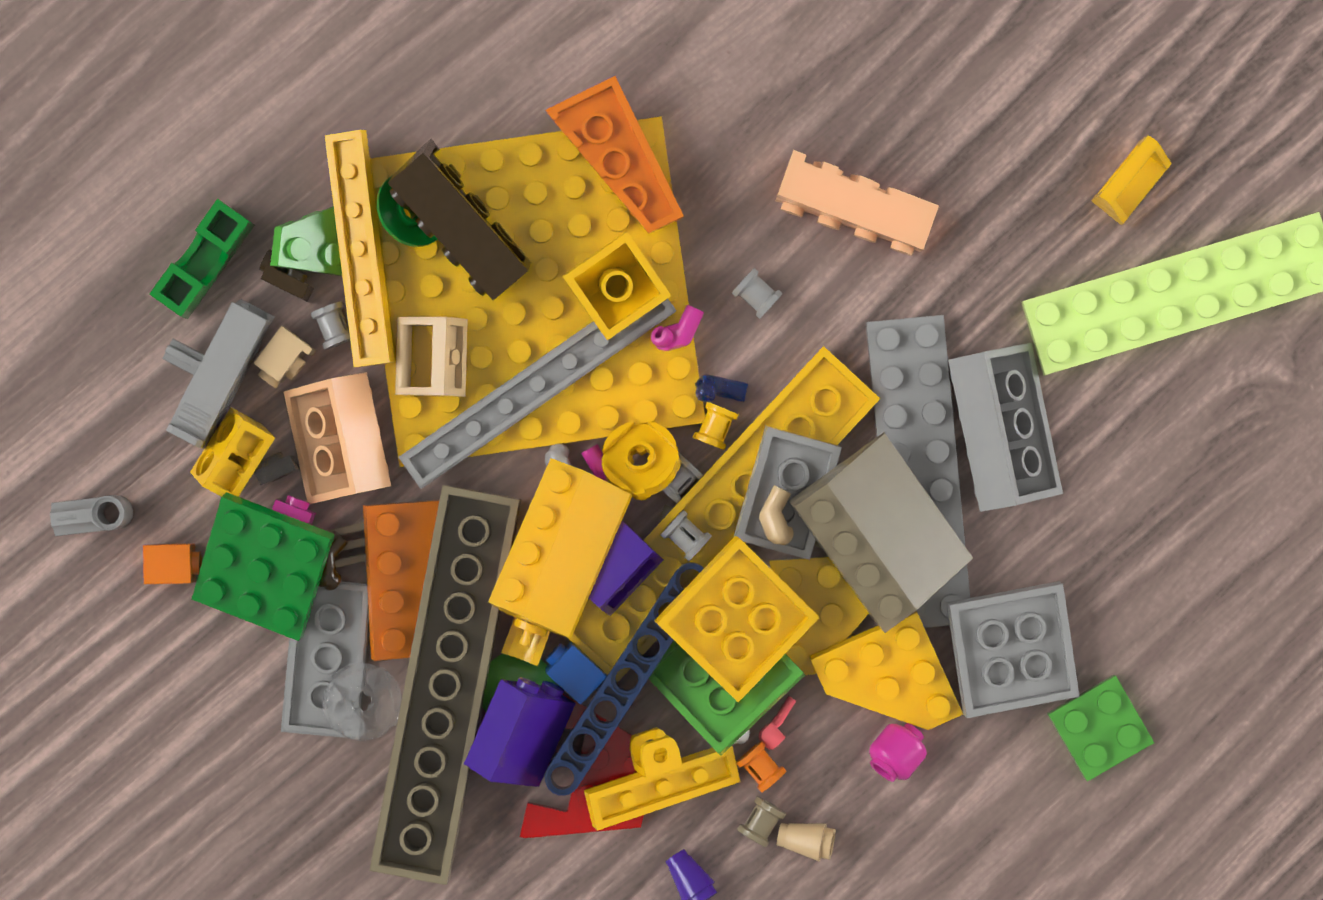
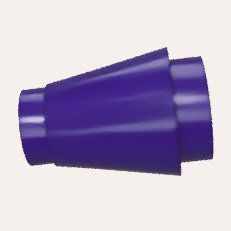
[665,849,717,900]

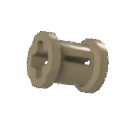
[737,796,786,847]

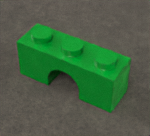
[149,199,255,319]

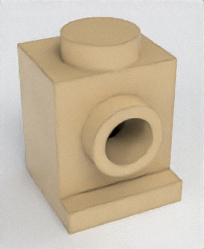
[254,326,317,388]

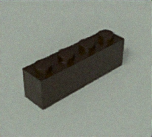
[388,139,531,300]

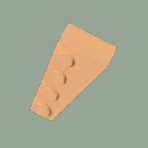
[775,150,939,256]

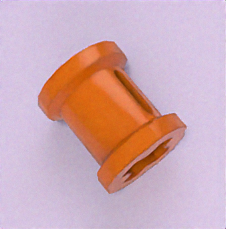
[736,741,786,793]

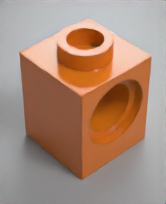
[143,543,202,584]

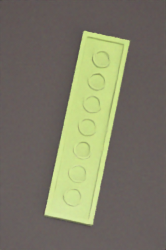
[1021,212,1323,376]

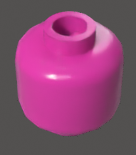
[869,723,927,782]

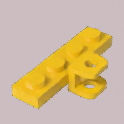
[584,727,740,831]

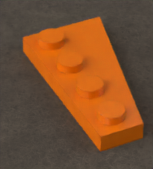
[545,76,684,234]
[363,500,440,661]

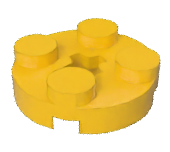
[601,421,681,501]

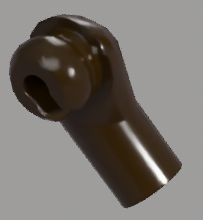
[319,530,349,591]

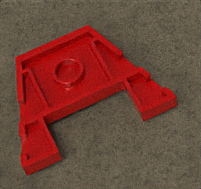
[519,693,644,838]

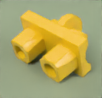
[501,617,551,666]

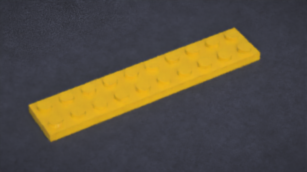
[568,346,880,683]

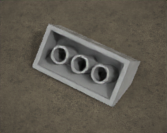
[948,343,1063,512]

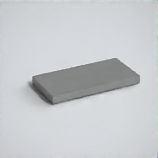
[281,581,369,739]

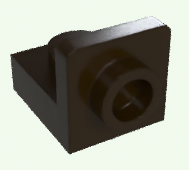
[259,249,314,302]

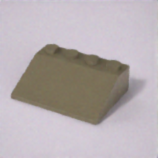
[789,432,973,633]

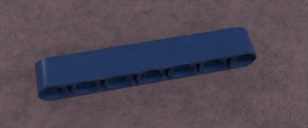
[545,562,704,796]

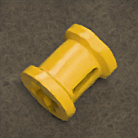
[693,402,739,450]

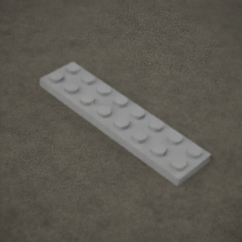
[866,315,970,628]

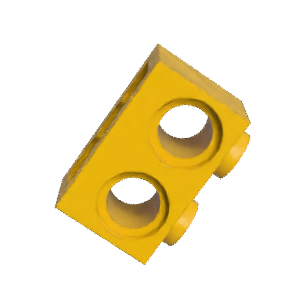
[190,407,275,497]

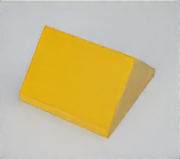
[563,231,671,340]

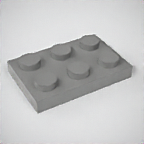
[733,425,842,560]

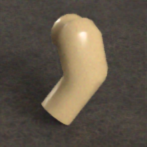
[759,485,794,545]

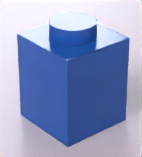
[545,641,607,705]

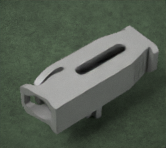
[162,299,275,449]

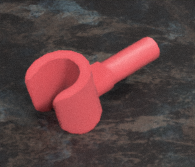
[759,696,796,750]

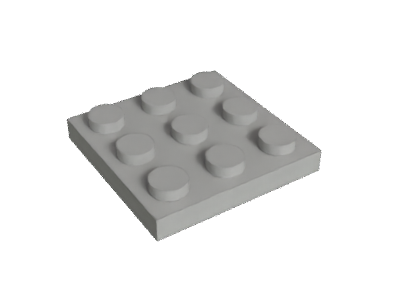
[946,581,1080,718]

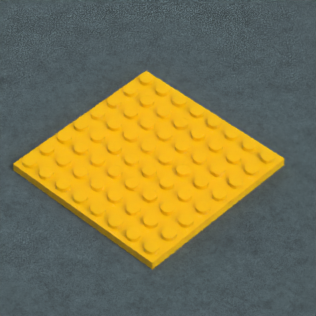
[370,116,705,467]

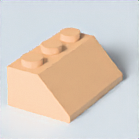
[283,372,391,504]

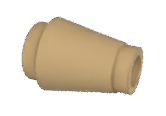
[777,823,836,862]

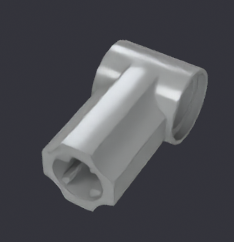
[50,495,133,536]

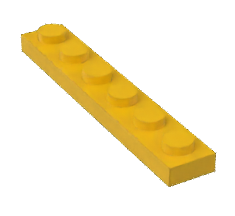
[325,130,395,367]

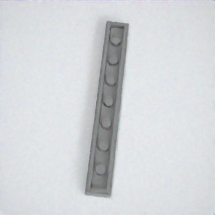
[399,299,676,489]

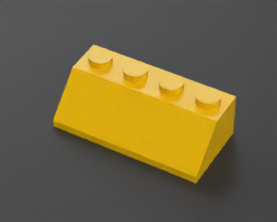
[488,458,633,639]

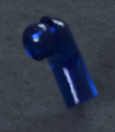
[695,374,748,402]

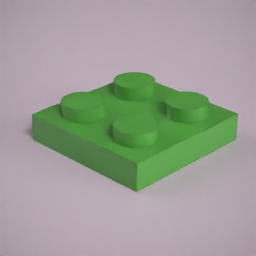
[1047,675,1154,782]

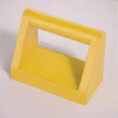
[1091,135,1172,225]

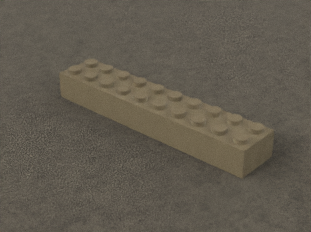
[369,485,522,885]

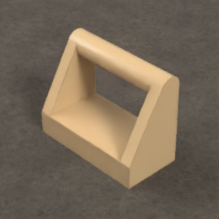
[395,317,468,397]

